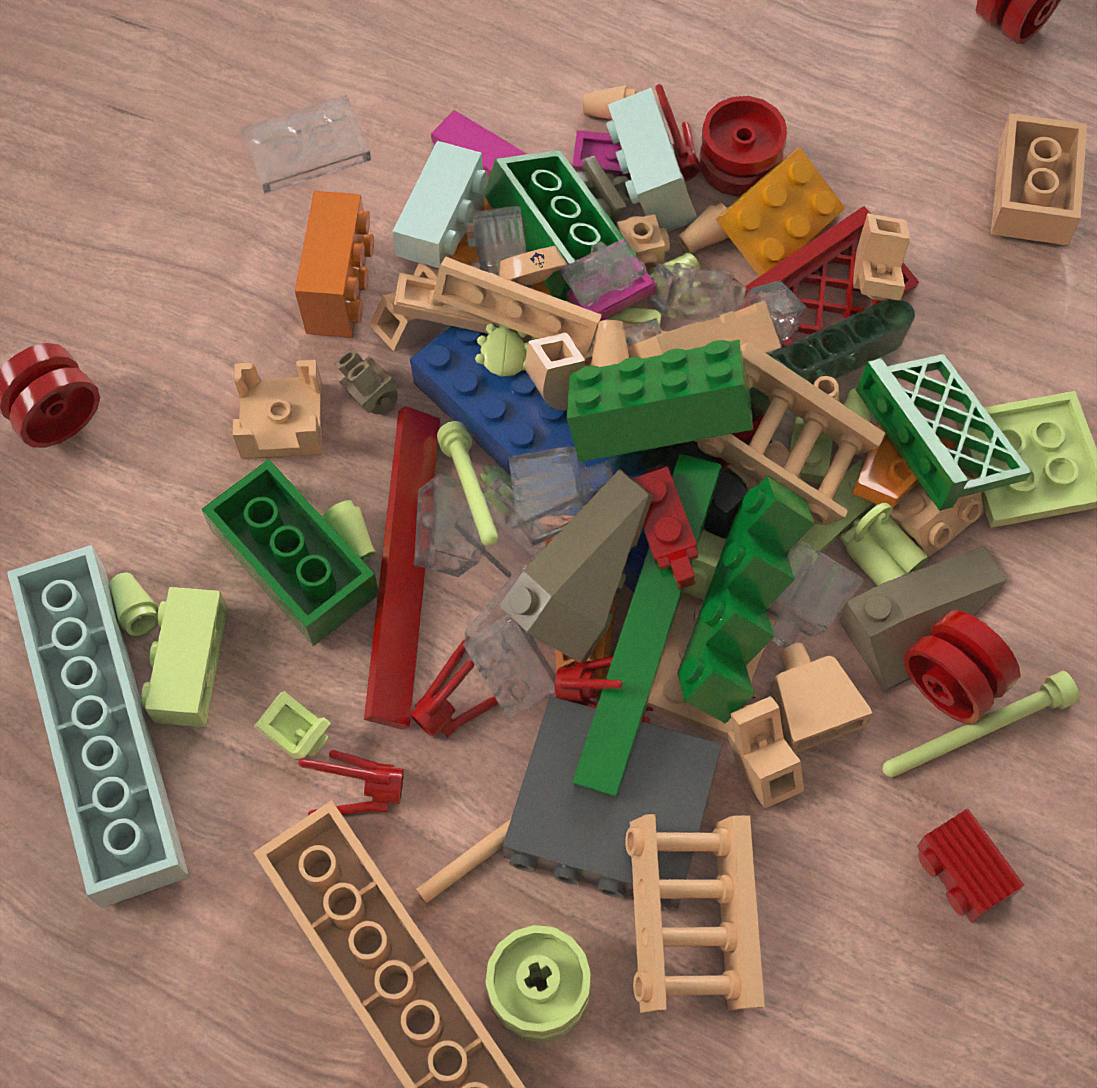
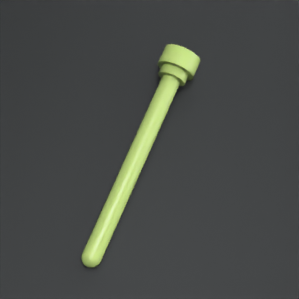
[437,421,498,546]
[882,671,1080,778]

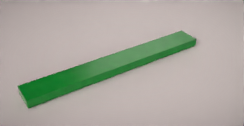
[572,454,722,799]

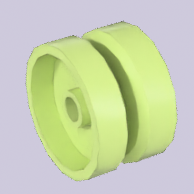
[485,925,591,1042]

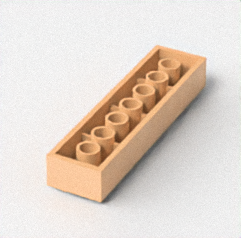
[253,800,525,1088]

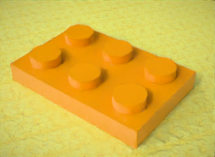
[716,147,845,276]

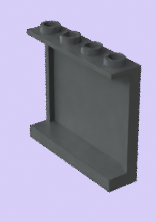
[502,696,722,911]

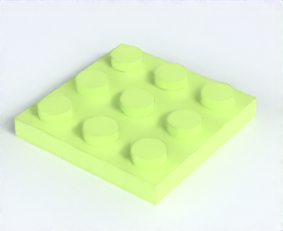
[955,391,1097,528]

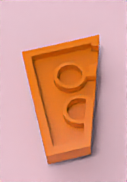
[852,422,957,509]

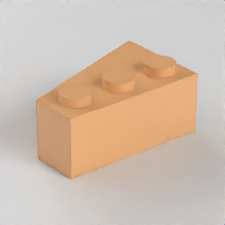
[627,300,781,359]

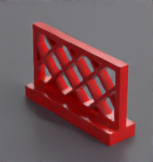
[737,206,919,369]

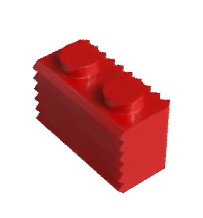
[917,808,1025,923]

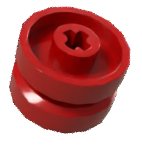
[975,0,1061,44]
[699,96,787,197]
[0,343,100,448]
[903,610,1021,724]

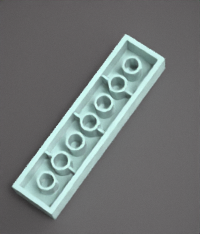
[7,545,190,908]

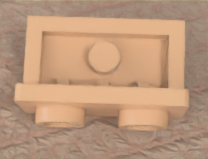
[889,475,985,558]

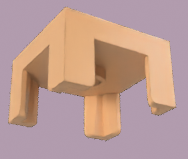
[232,360,322,459]

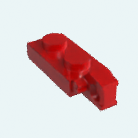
[633,466,698,590]

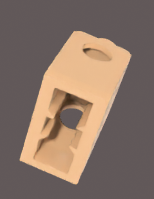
[772,643,872,753]

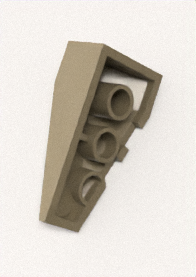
[500,469,653,664]
[839,546,1007,692]

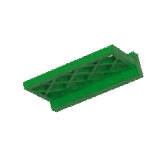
[856,354,1031,511]

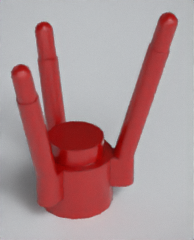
[655,84,701,182]
[410,639,510,739]
[554,656,650,723]
[298,750,404,816]

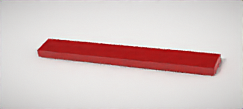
[364,406,440,730]

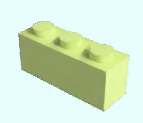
[141,587,228,727]

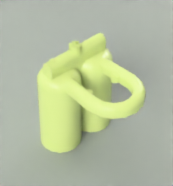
[840,503,929,586]

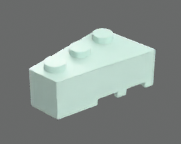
[606,88,697,232]
[393,141,487,269]

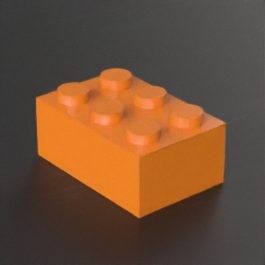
[295,191,374,338]

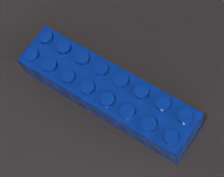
[410,326,649,593]

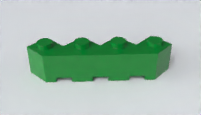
[677,476,815,724]

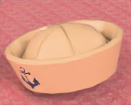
[499,246,568,286]

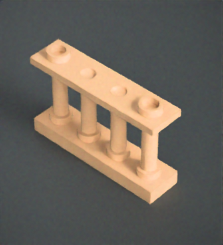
[695,342,885,525]
[625,814,765,1013]

